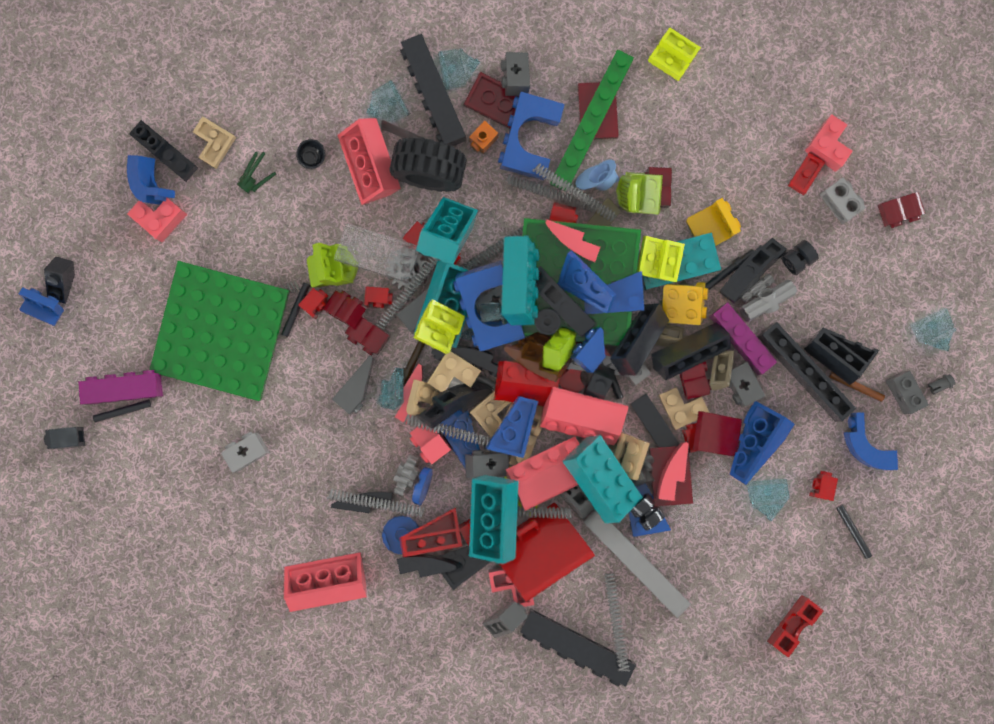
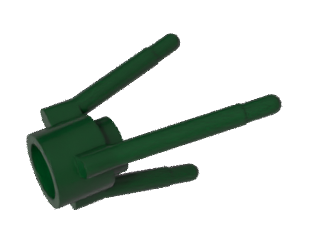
[237,152,276,194]

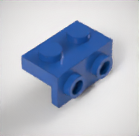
[18,287,64,326]

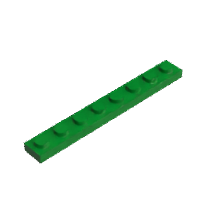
[550,49,634,192]

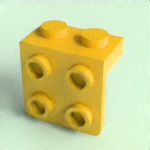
[686,197,741,246]
[662,282,708,325]

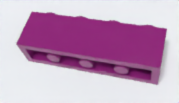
[709,302,777,376]
[78,370,163,405]

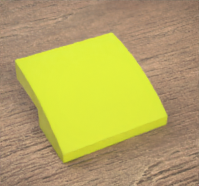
[648,28,701,81]
[637,236,685,282]
[413,300,465,354]

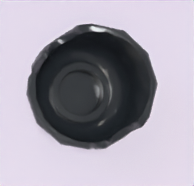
[296,139,326,170]

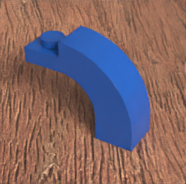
[127,155,175,205]
[844,412,898,470]

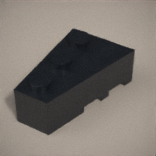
[804,328,880,385]

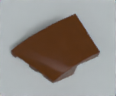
[504,332,572,382]

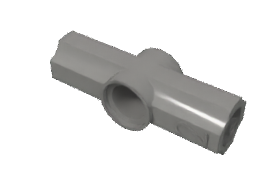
[740,279,797,322]

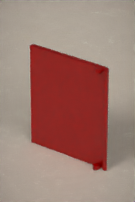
[499,502,595,602]

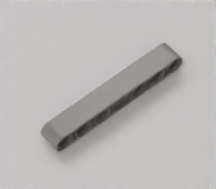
[583,510,691,618]

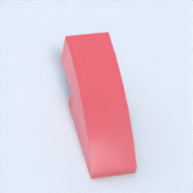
[546,220,600,262]
[395,363,423,425]
[656,442,689,501]

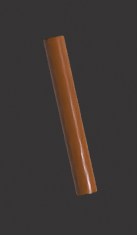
[829,371,885,402]

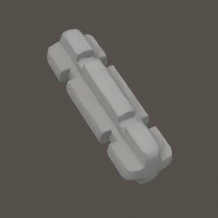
[741,274,774,303]

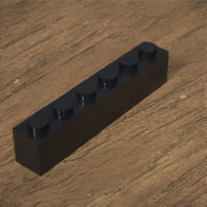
[400,33,466,146]
[757,322,857,422]
[520,608,636,687]

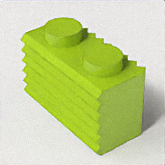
[542,328,577,371]

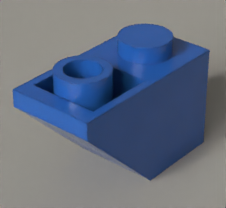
[570,327,605,373]

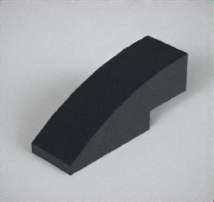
[331,491,394,513]
[396,555,462,578]

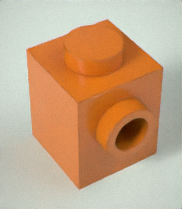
[469,120,499,154]

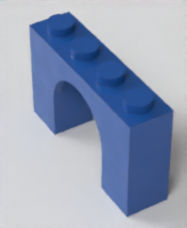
[498,92,565,180]
[453,260,525,352]

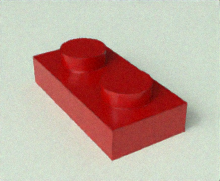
[787,152,825,196]

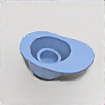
[575,159,619,191]

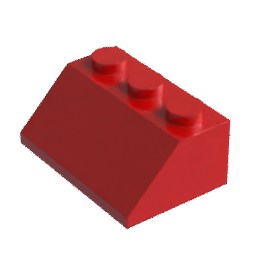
[494,361,560,406]

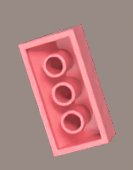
[337,118,401,205]
[540,387,628,445]
[506,436,580,511]
[284,552,367,612]

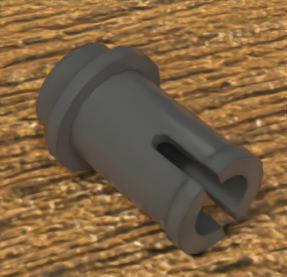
[928,374,956,395]

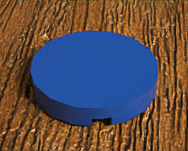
[412,467,433,506]
[382,515,419,555]

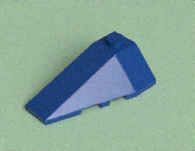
[730,401,795,485]

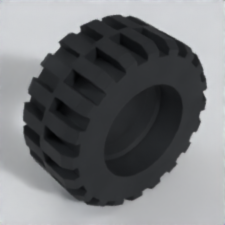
[389,137,467,192]

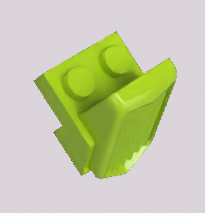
[616,172,663,215]
[307,242,359,288]

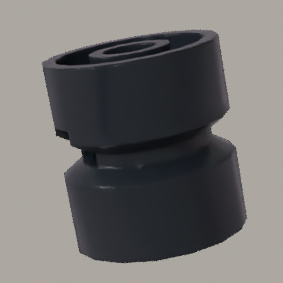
[781,240,819,276]
[535,308,561,335]
[630,493,665,531]

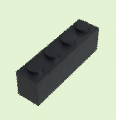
[610,303,669,376]
[651,322,731,381]

